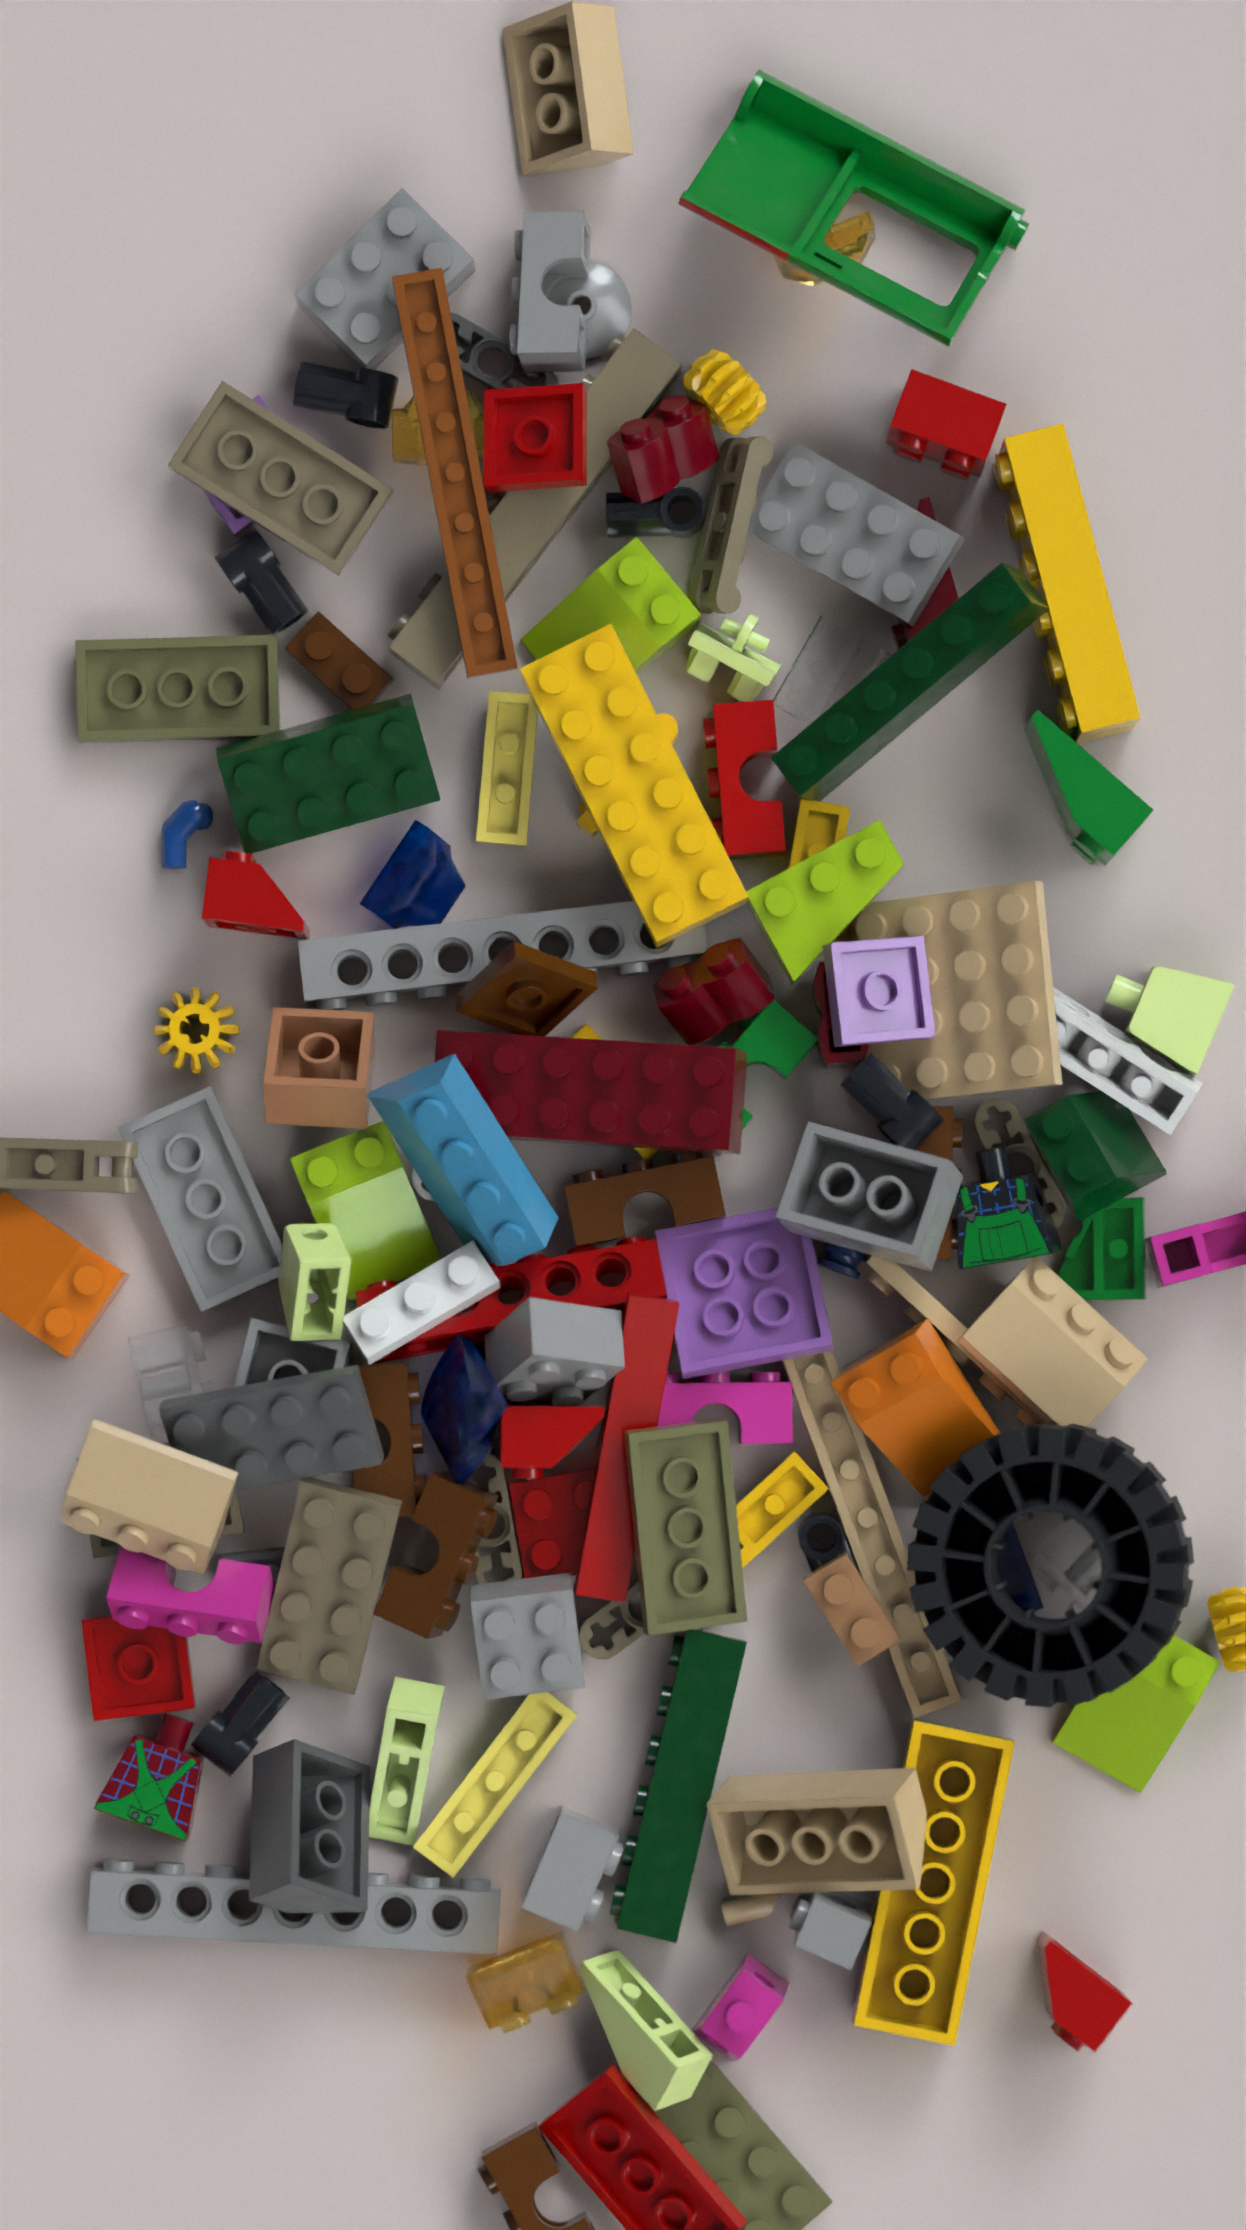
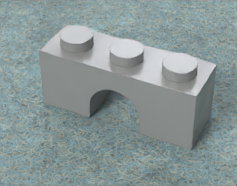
[510,211,591,372]

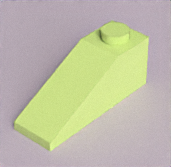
[369,1676,445,1846]
[579,1949,713,2111]

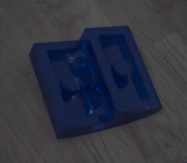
[420,1334,508,1485]

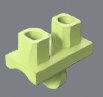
[685,613,781,702]

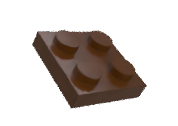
[455,941,598,1036]

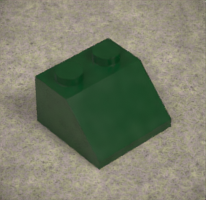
[1024,1091,1167,1222]

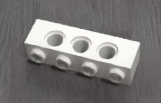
[1053,987,1203,1135]

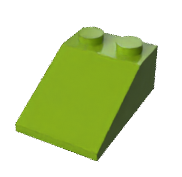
[520,537,701,674]
[290,1121,442,1301]
[1052,1635,1220,1793]

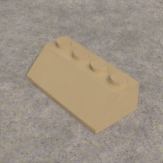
[706,1768,927,1895]

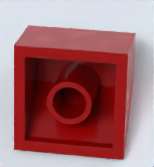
[201,851,310,940]
[501,1406,605,1478]
[1037,1931,1132,2052]

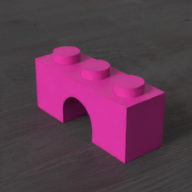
[1146,1211,1246,1288]
[658,1372,793,1444]
[106,1545,275,1645]

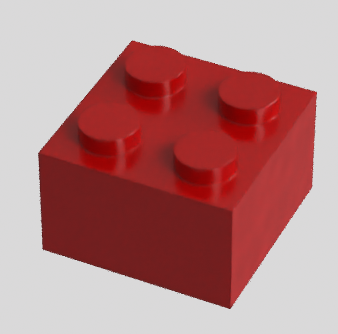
[886,369,1007,480]

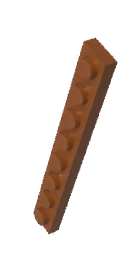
[392,268,518,679]

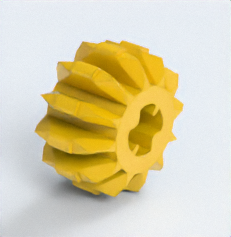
[683,349,767,436]
[153,987,240,1074]
[1207,1586,1246,1673]

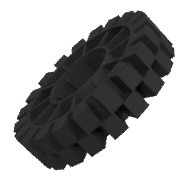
[907,1422,1194,1708]

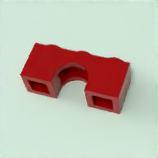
[703,700,786,860]

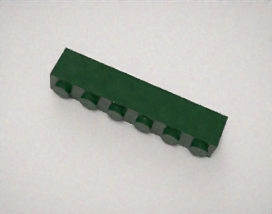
[771,563,1050,802]
[609,1629,747,1943]

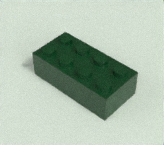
[216,693,441,854]

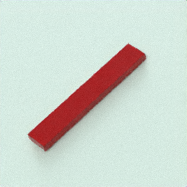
[573,1292,680,1603]

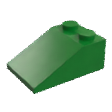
[1024,710,1153,866]

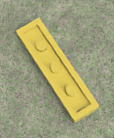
[413,1692,578,1878]

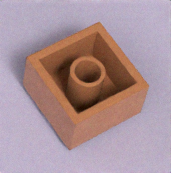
[263,1007,375,1129]

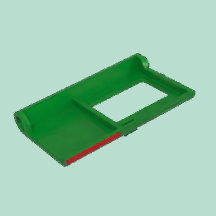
[678,70,1029,347]

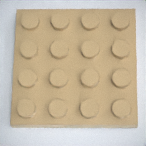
[850,881,1062,1101]

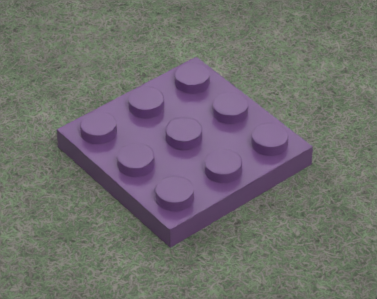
[655,1207,834,1379]

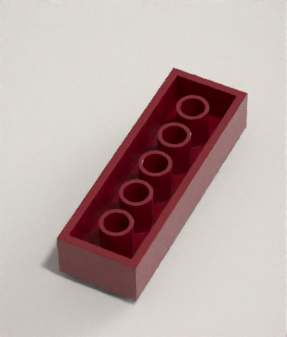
[434,1030,748,1154]

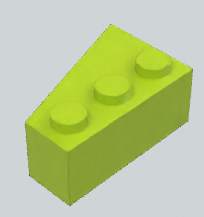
[746,820,904,986]

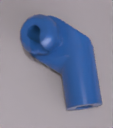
[161,800,213,869]

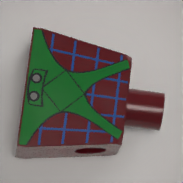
[94,1712,204,1842]

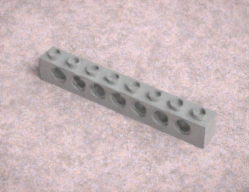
[297,901,708,1010]
[87,1859,501,1955]

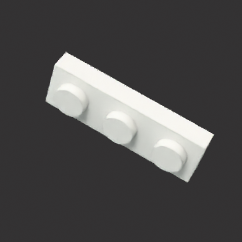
[343,1241,501,1365]

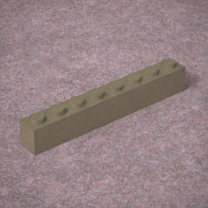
[388,328,682,690]

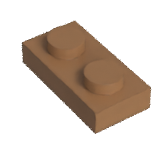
[802,1551,901,1667]

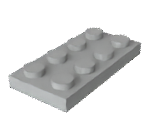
[748,441,965,627]
[118,1086,282,1313]

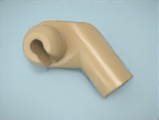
[721,1894,781,1927]

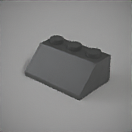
[249,1739,370,1913]

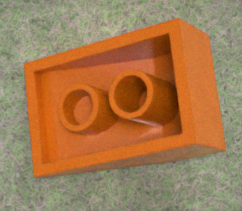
[0,1190,130,1359]
[831,1318,1001,1497]

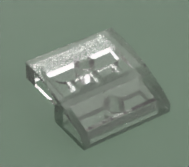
[773,615,892,726]

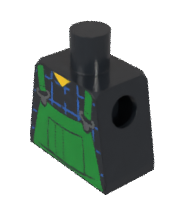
[957,1146,1062,1270]

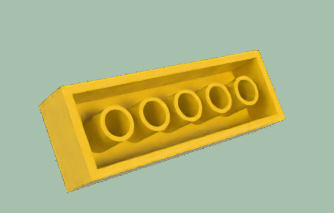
[992,423,1141,744]
[519,623,748,948]
[852,1718,1015,2046]

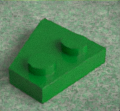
[1057,1197,1146,1300]

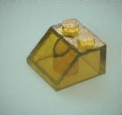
[465,1930,585,2033]

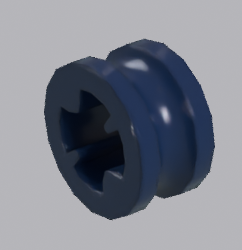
[817,1242,867,1279]

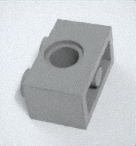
[789,1892,871,1970]

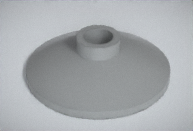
[548,261,632,360]

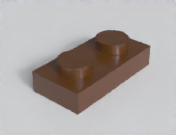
[285,611,394,710]

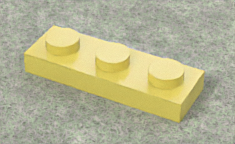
[476,691,538,847]

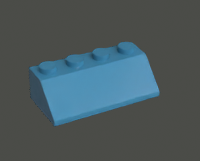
[368,1054,559,1266]

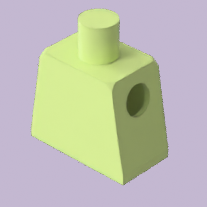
[1105,966,1235,1076]
[278,1222,351,1341]

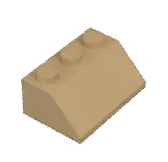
[503,1,634,176]
[958,1257,1148,1427]
[60,1419,239,1575]

